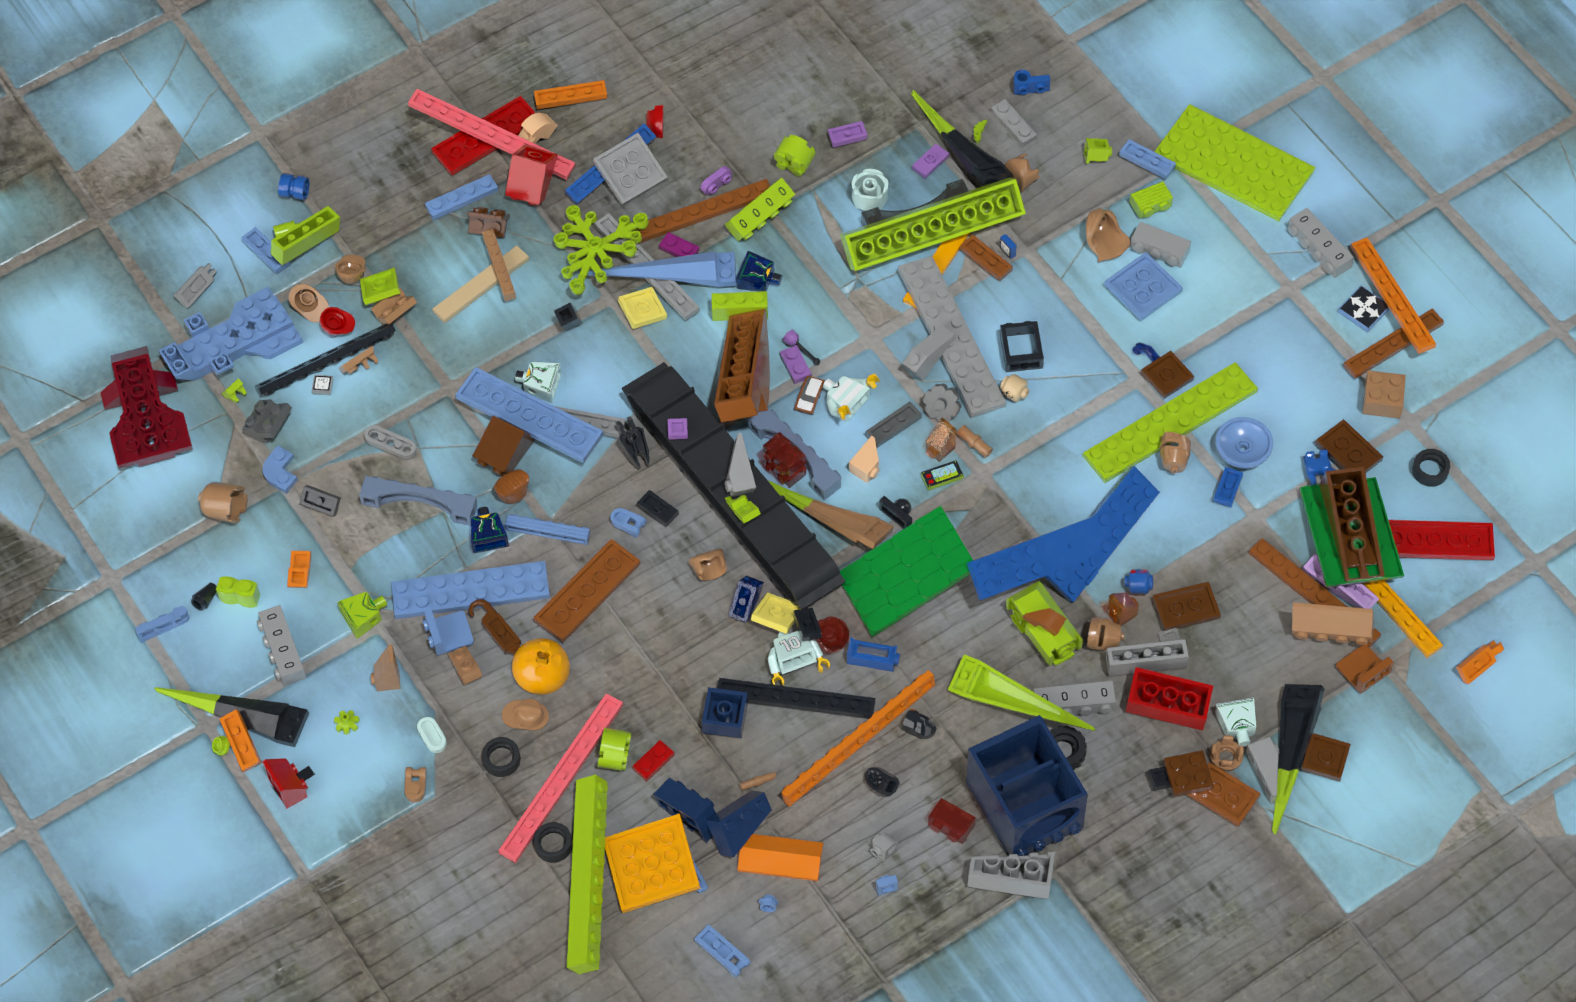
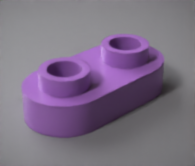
[700,166,733,195]

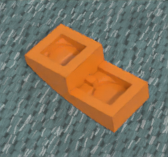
[287,550,311,588]

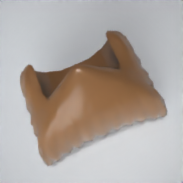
[1005,154,1040,193]
[688,549,727,581]

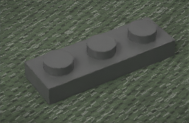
[865,402,922,448]

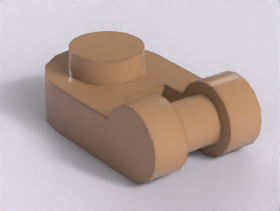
[405,767,427,803]

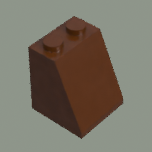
[472,416,535,475]

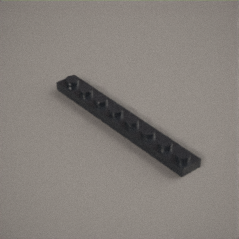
[255,323,396,396]
[717,678,876,719]

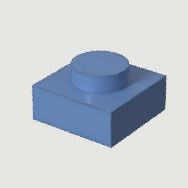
[876,875,898,895]

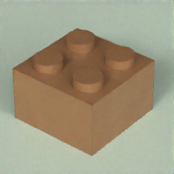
[1362,370,1406,419]

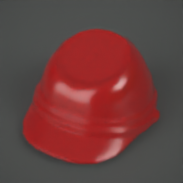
[319,307,355,336]

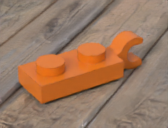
[1456,640,1504,684]

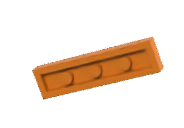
[534,80,607,109]

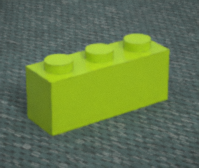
[711,291,768,321]

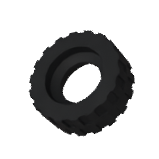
[1050,726,1087,770]

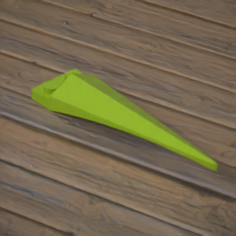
[948,654,1097,731]

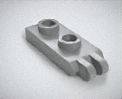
[174,263,217,308]

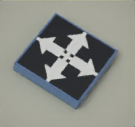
[1338,285,1390,333]

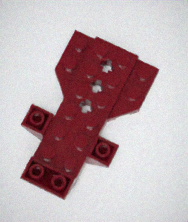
[100,346,193,469]

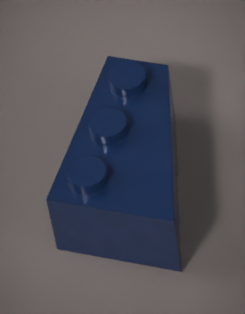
[653,778,716,844]
[706,790,772,857]

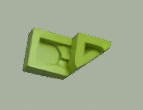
[725,495,760,523]

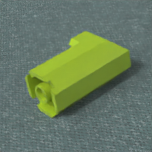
[1006,581,1083,665]

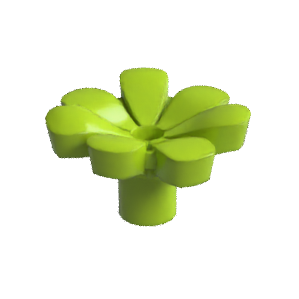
[334,710,360,735]

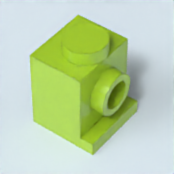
[1083,138,1112,163]

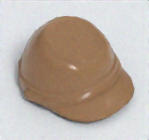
[335,255,366,284]

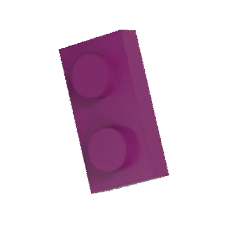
[659,232,700,257]

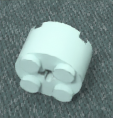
[852,169,888,212]

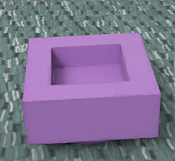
[668,418,688,439]

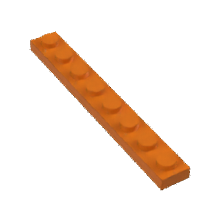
[1350,237,1436,354]

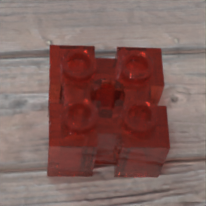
[763,432,806,488]

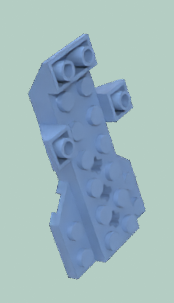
[158,287,303,380]

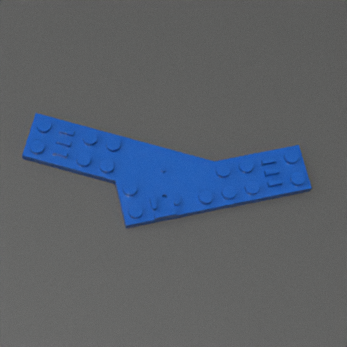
[967,466,1160,603]

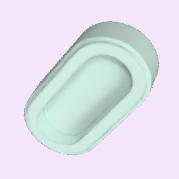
[417,717,447,753]

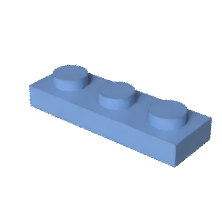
[1119,139,1176,179]
[241,227,291,274]

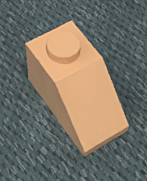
[849,436,880,483]

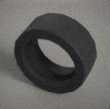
[1412,449,1450,487]
[482,737,521,777]
[534,822,573,863]

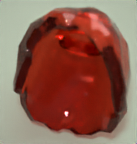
[816,616,850,652]

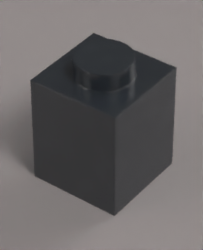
[554,303,582,331]

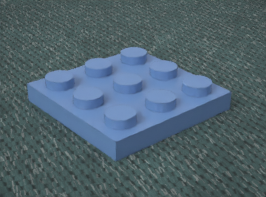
[1104,252,1183,321]

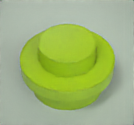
[212,736,230,756]

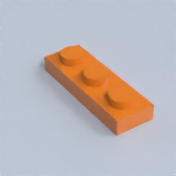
[219,709,262,772]

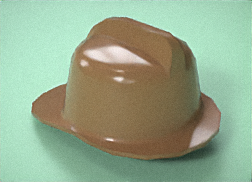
[289,284,329,323]
[502,699,549,730]

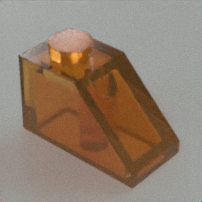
[926,417,956,462]
[1107,593,1139,626]

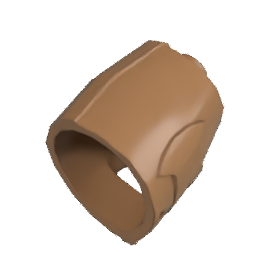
[1160,432,1191,473]
[1087,617,1124,651]

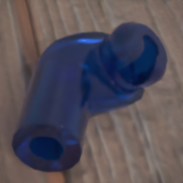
[1132,342,1160,362]

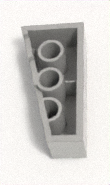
[967,852,1055,899]

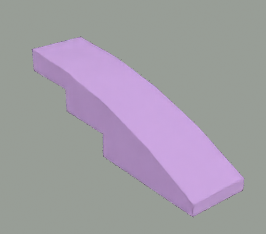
[1302,554,1379,609]

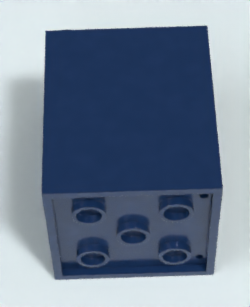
[966,715,1088,856]

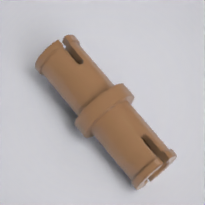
[957,425,993,458]

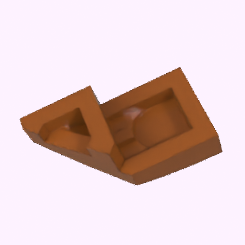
[1022,608,1067,636]

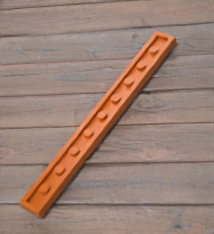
[781,670,935,807]

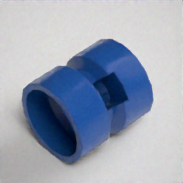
[278,173,310,200]

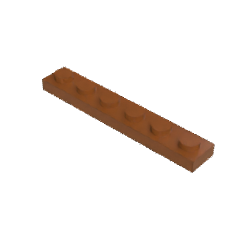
[1343,308,1444,379]

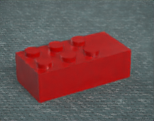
[1125,667,1213,731]

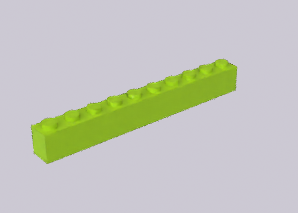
[567,774,608,974]

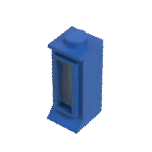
[847,637,900,672]

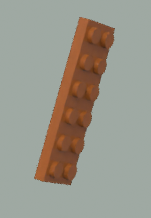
[533,539,641,643]

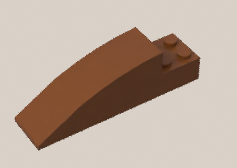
[714,309,770,422]

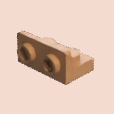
[371,288,417,324]

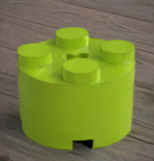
[774,135,816,177]
[597,727,631,771]

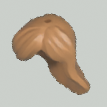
[1086,208,1131,262]

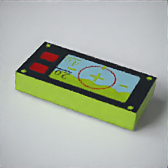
[921,460,964,491]

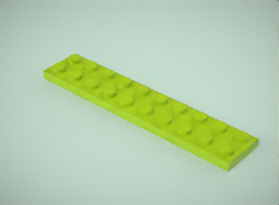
[1083,362,1258,483]

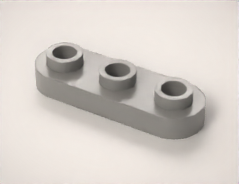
[364,425,417,460]

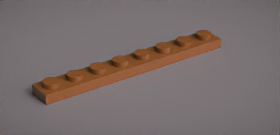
[633,178,770,244]
[1249,538,1381,648]

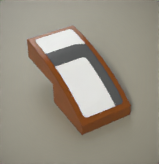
[794,375,825,415]

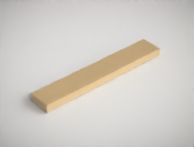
[432,246,529,323]

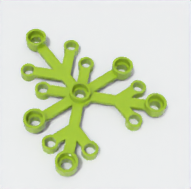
[554,205,649,295]

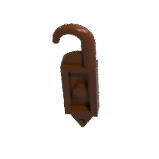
[469,599,521,655]

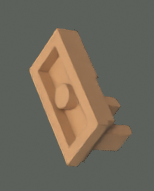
[339,346,378,374]

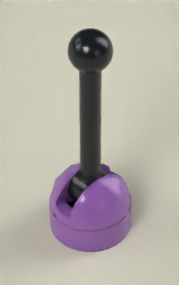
[783,329,821,365]

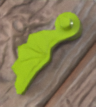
[973,120,988,143]

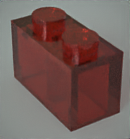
[928,798,976,844]

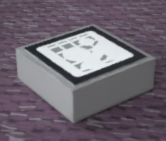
[312,375,334,395]

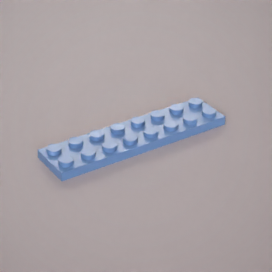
[455,367,604,463]
[391,561,550,619]

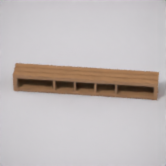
[482,229,516,301]

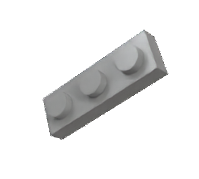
[990,99,1037,147]

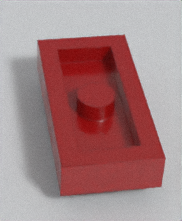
[632,740,675,782]

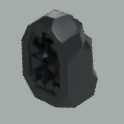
[902,709,937,739]
[864,767,900,796]

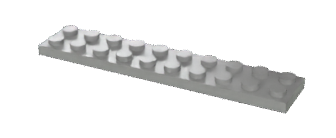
[898,256,1006,418]

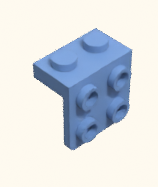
[422,610,474,656]

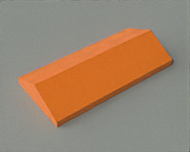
[737,834,824,881]

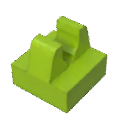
[221,378,247,403]

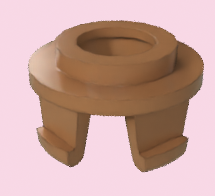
[1210,735,1244,771]

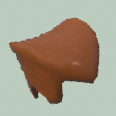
[494,469,529,504]

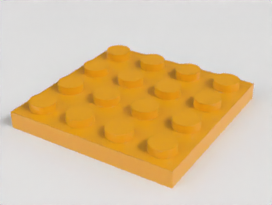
[605,813,701,913]

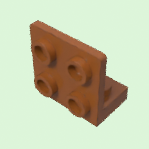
[1335,645,1394,694]

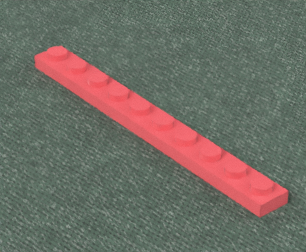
[408,89,575,180]
[498,693,623,863]

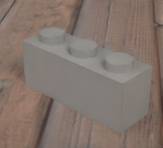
[1130,222,1191,268]

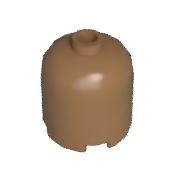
[198,482,248,524]

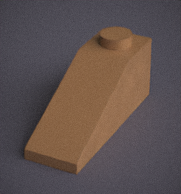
[371,644,401,692]

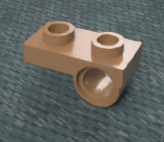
[448,645,482,685]

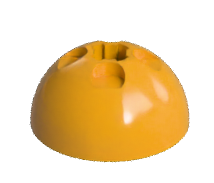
[512,638,570,695]

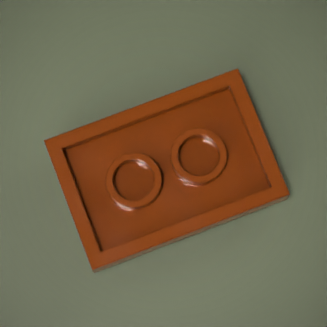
[1187,762,1261,827]

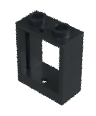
[1000,321,1044,372]

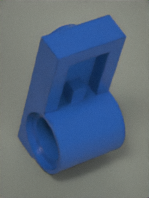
[1013,69,1050,95]

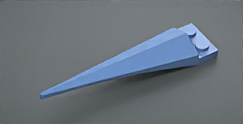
[588,251,736,287]

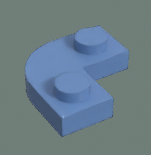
[263,446,298,494]

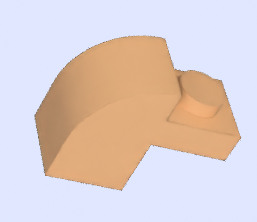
[518,113,558,144]

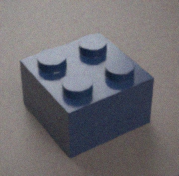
[702,687,748,738]

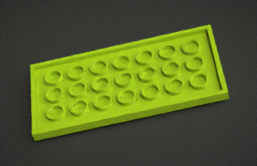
[1154,104,1316,222]

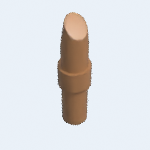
[739,772,776,791]

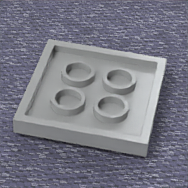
[592,133,668,205]

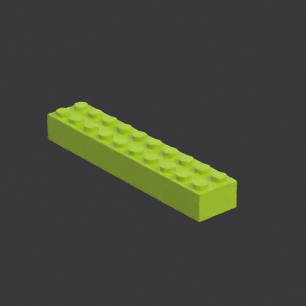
[840,178,1026,271]

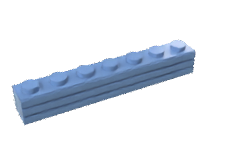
[505,514,591,545]

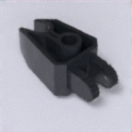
[615,416,650,470]

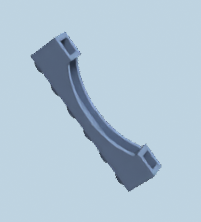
[748,409,841,501]
[359,476,478,526]

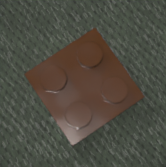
[1141,351,1194,399]
[1301,733,1351,782]
[1164,750,1214,797]

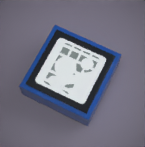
[1000,234,1017,259]

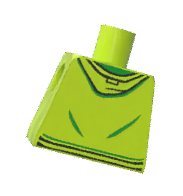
[337,592,388,639]

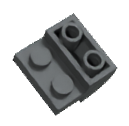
[242,399,292,443]

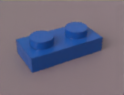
[1213,467,1244,507]

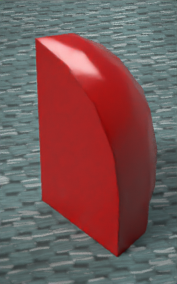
[646,105,664,139]

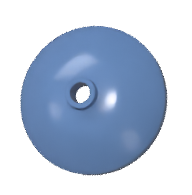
[1215,417,1273,468]

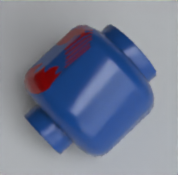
[1125,569,1153,595]

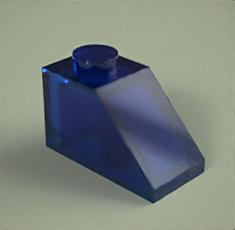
[728,575,764,623]

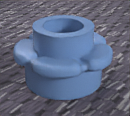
[758,895,779,912]

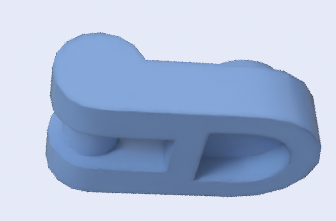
[610,508,647,538]

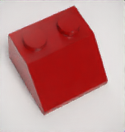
[262,758,308,809]

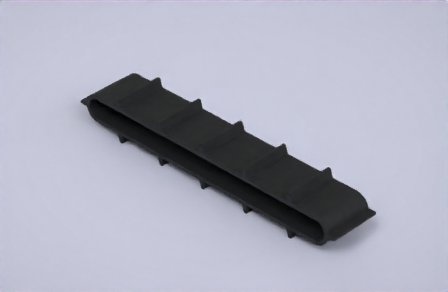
[622,362,846,609]

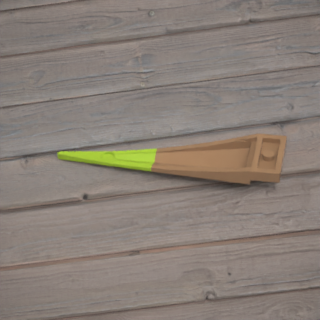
[768,481,894,549]

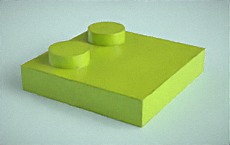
[360,267,400,305]

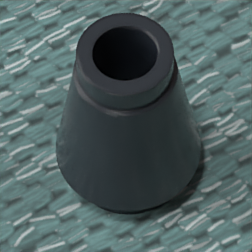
[191,582,217,611]

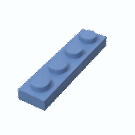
[425,174,498,220]

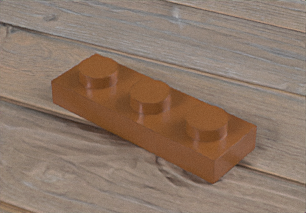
[960,234,1013,281]

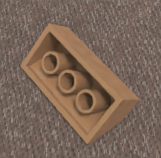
[1292,602,1375,645]

